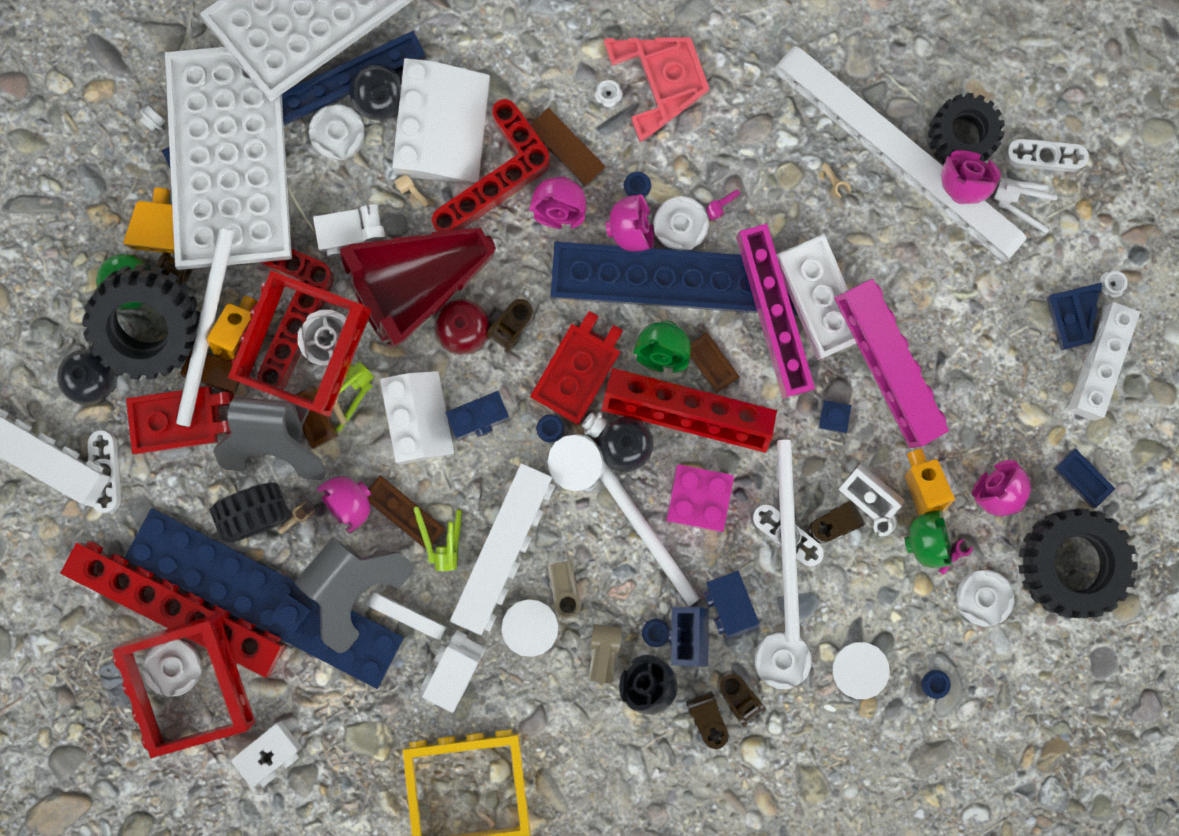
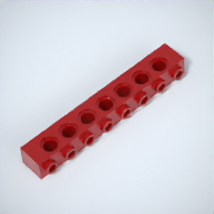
[60,540,286,678]

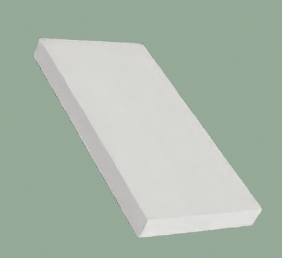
[776,234,856,360]

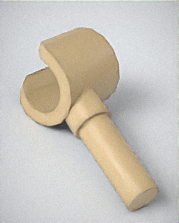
[821,162,851,199]
[395,175,430,207]
[333,395,347,425]
[278,501,315,534]

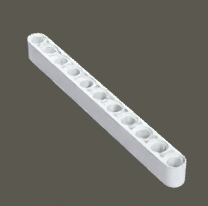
[775,46,1026,261]

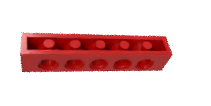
[601,368,777,453]

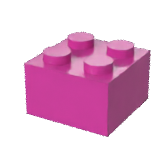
[665,464,734,533]

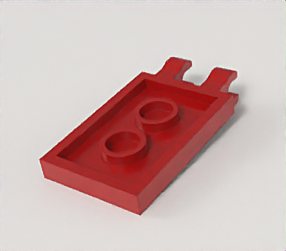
[530,311,623,425]
[126,386,234,455]

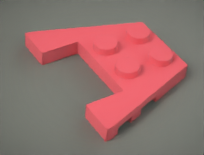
[604,37,709,143]

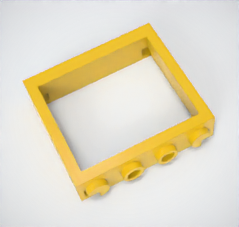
[402,729,531,836]

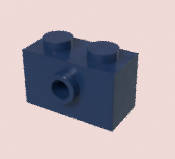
[445,391,510,441]
[703,570,760,640]
[669,607,709,667]

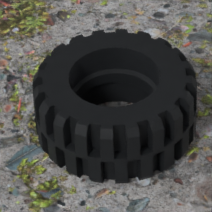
[82,265,200,380]
[1018,508,1138,619]

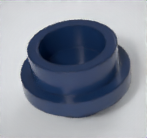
[624,172,651,198]
[536,414,565,443]
[642,619,670,647]
[921,670,951,699]

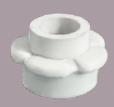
[595,80,622,107]
[140,106,166,131]
[1100,270,1127,298]
[582,412,607,439]

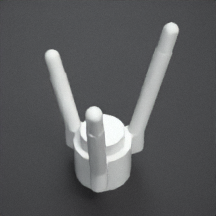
[993,178,1057,233]

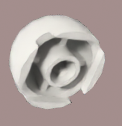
[298,310,346,367]

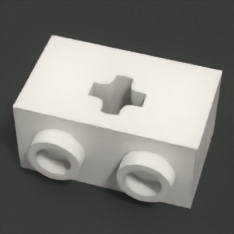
[231,721,302,788]

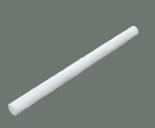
[176,228,235,426]
[777,440,800,641]
[600,463,700,606]

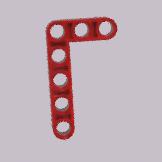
[432,99,550,232]
[257,248,334,390]

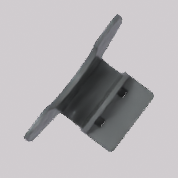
[214,397,325,480]
[294,537,414,653]

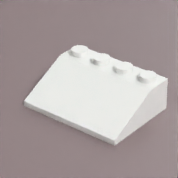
[392,58,490,184]

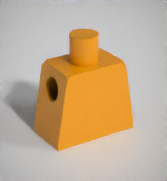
[123,187,175,255]
[206,295,258,362]
[905,448,955,516]

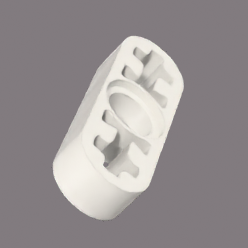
[1005,139,1089,172]
[88,431,121,513]
[752,505,824,566]
[366,591,446,640]

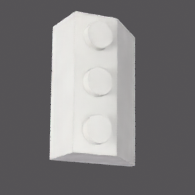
[380,371,455,465]

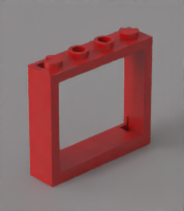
[228,271,372,417]
[112,614,256,759]

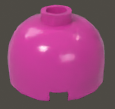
[941,150,1001,204]
[529,176,587,229]
[606,194,654,252]
[972,460,1031,517]
[316,476,371,534]

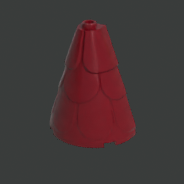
[340,228,496,349]

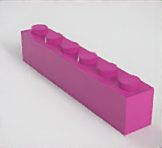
[736,224,815,399]
[834,278,949,448]

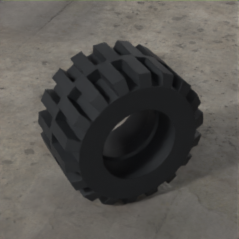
[928,93,1005,164]
[209,483,290,543]

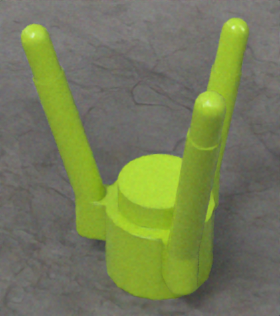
[316,361,375,432]
[414,506,462,571]

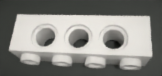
[1067,302,1140,421]

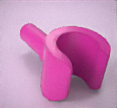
[706,189,740,221]
[938,539,973,575]

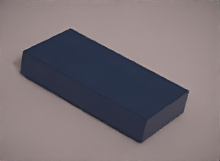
[1053,448,1115,509]

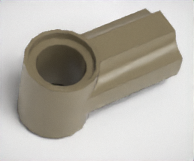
[547,561,581,619]
[588,624,622,684]

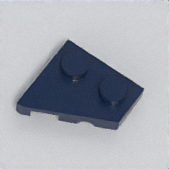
[1046,283,1102,351]

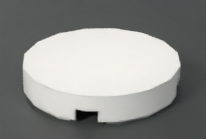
[309,104,365,160]
[653,196,709,251]
[547,434,605,491]
[956,570,1015,627]
[501,599,559,657]
[754,632,811,689]
[143,639,202,697]
[832,642,889,699]

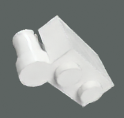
[313,204,386,258]
[839,464,905,536]
[422,630,487,713]

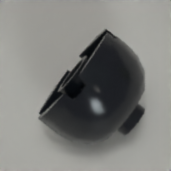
[349,64,402,120]
[57,349,118,406]
[598,416,654,472]
[619,655,678,715]

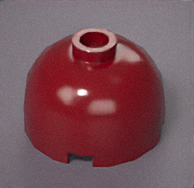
[434,299,490,355]

